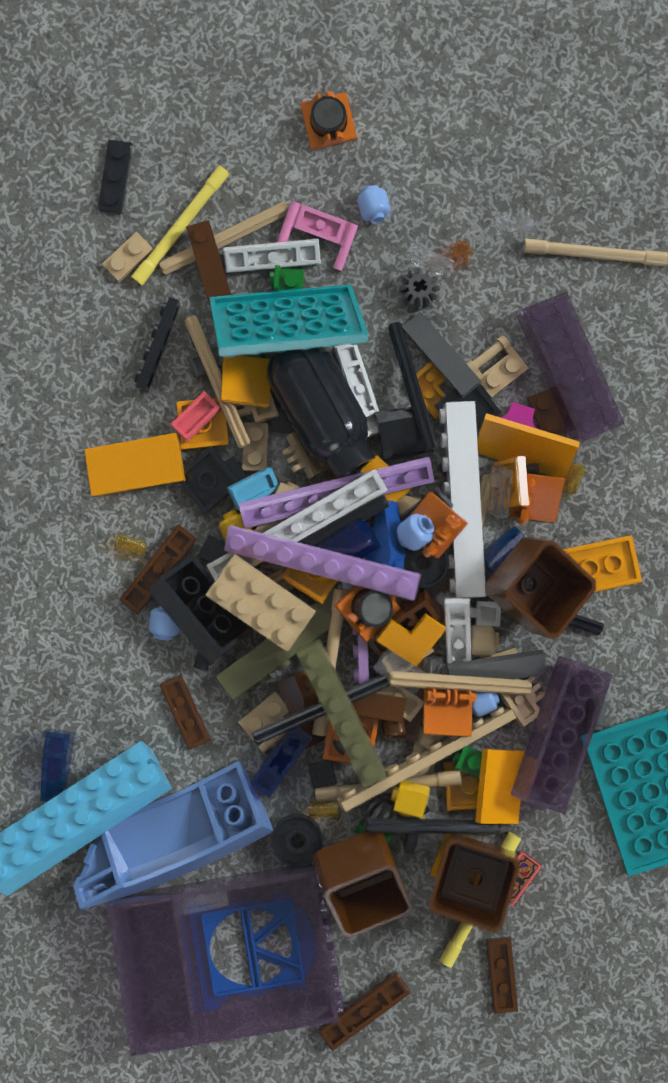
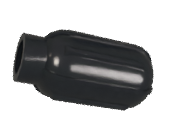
[266,346,375,480]

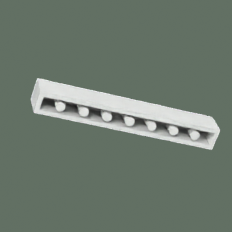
[439,401,486,598]

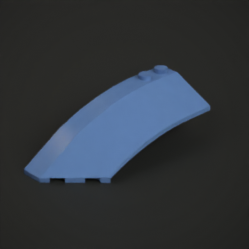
[73,761,274,910]

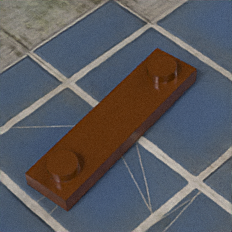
[186,220,231,309]
[119,524,198,615]
[318,971,411,1051]

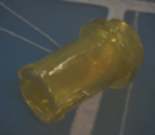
[563,463,587,495]
[114,533,147,557]
[309,800,338,819]

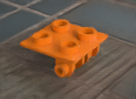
[508,473,565,524]
[410,491,468,559]
[423,688,476,737]

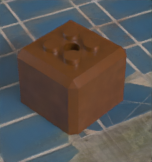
[485,537,596,639]
[313,831,413,937]
[429,834,520,933]

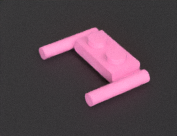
[277,201,358,271]

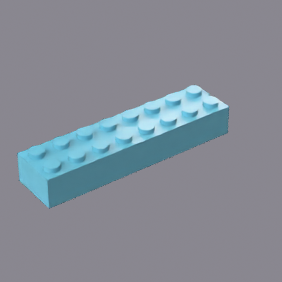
[0,741,172,896]

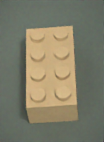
[206,553,316,652]

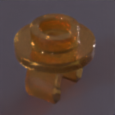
[450,240,474,266]

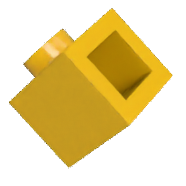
[391,780,430,818]

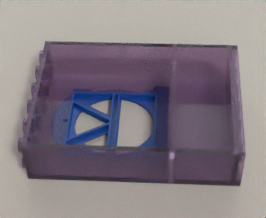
[107,862,343,1057]

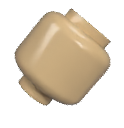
[471,625,499,657]

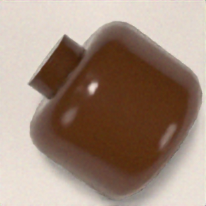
[382,718,407,739]

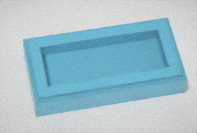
[227,466,279,510]

